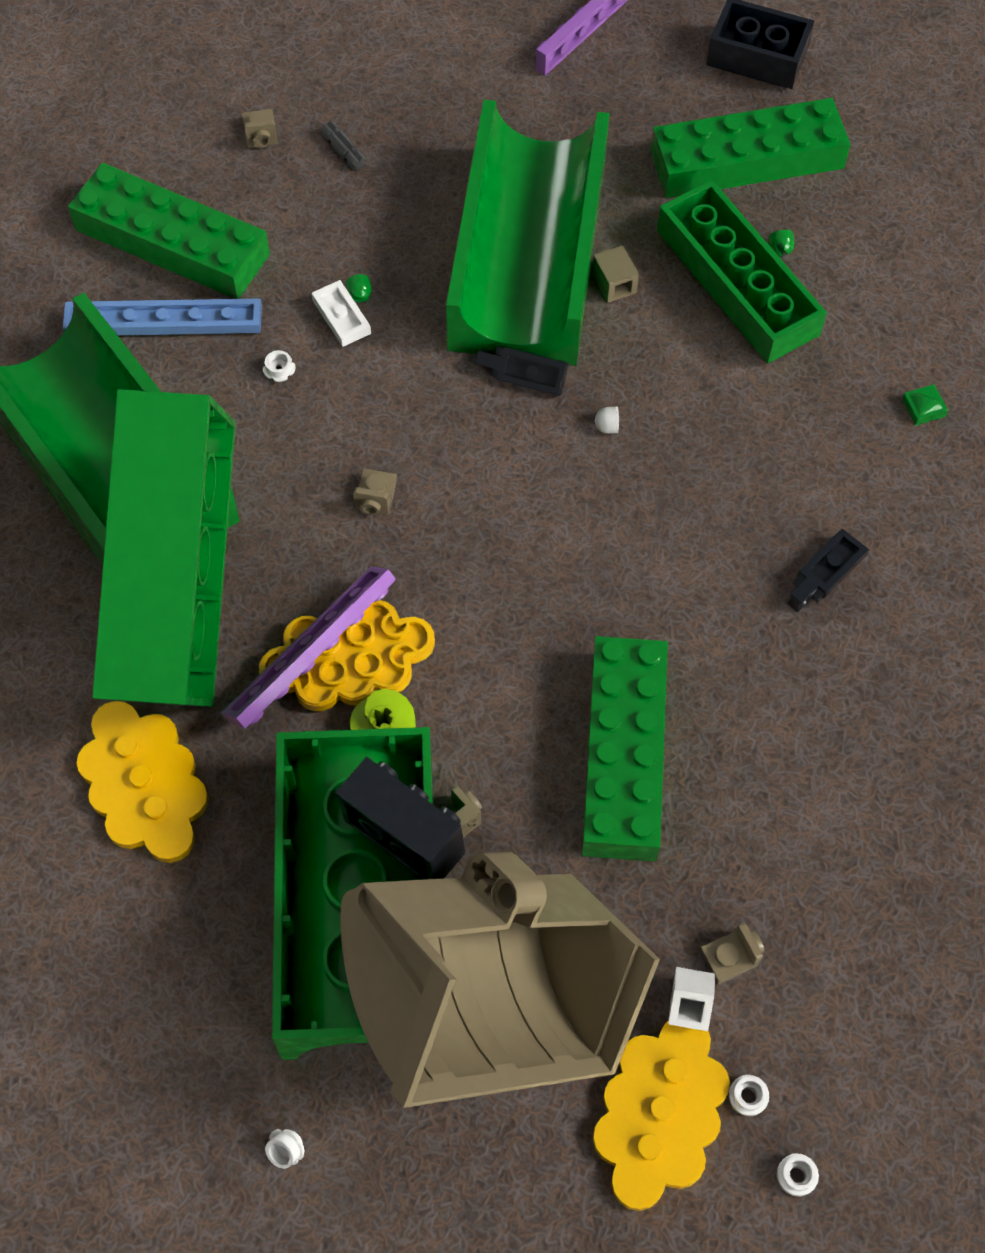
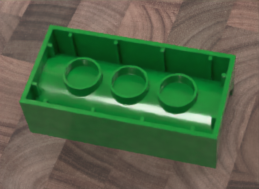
[446,99,610,366]
[0,292,240,566]
[93,389,236,707]
[272,727,433,1060]

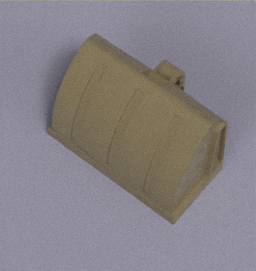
[340,852,660,1108]

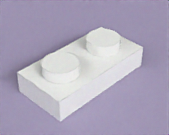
[312,280,371,347]

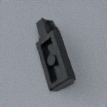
[475,346,569,396]
[787,529,870,612]

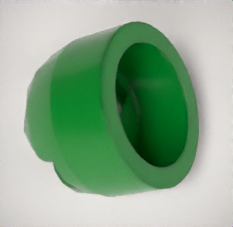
[768,230,795,257]
[345,274,372,303]

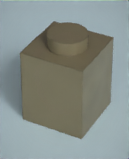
[592,245,639,303]

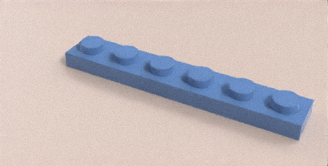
[63,299,262,335]

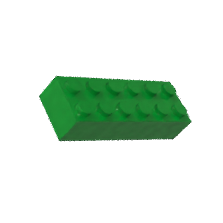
[650,98,851,198]
[68,162,270,299]
[657,180,827,364]
[582,636,668,862]

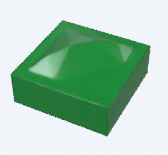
[902,384,949,426]

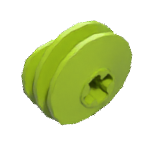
[350,689,416,730]

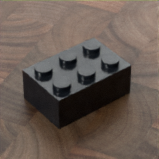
[706,0,815,89]
[335,756,466,880]

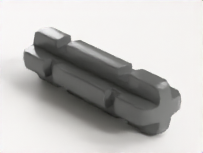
[321,121,366,171]

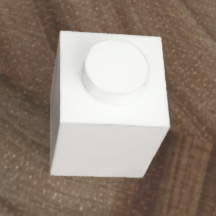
[668,967,715,1031]

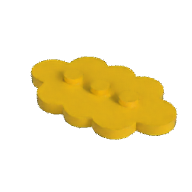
[259,600,435,711]
[76,701,209,863]
[593,1020,730,1211]

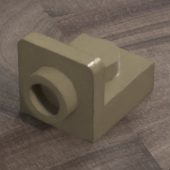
[242,109,278,148]
[353,468,397,515]
[451,785,482,838]
[700,922,764,985]

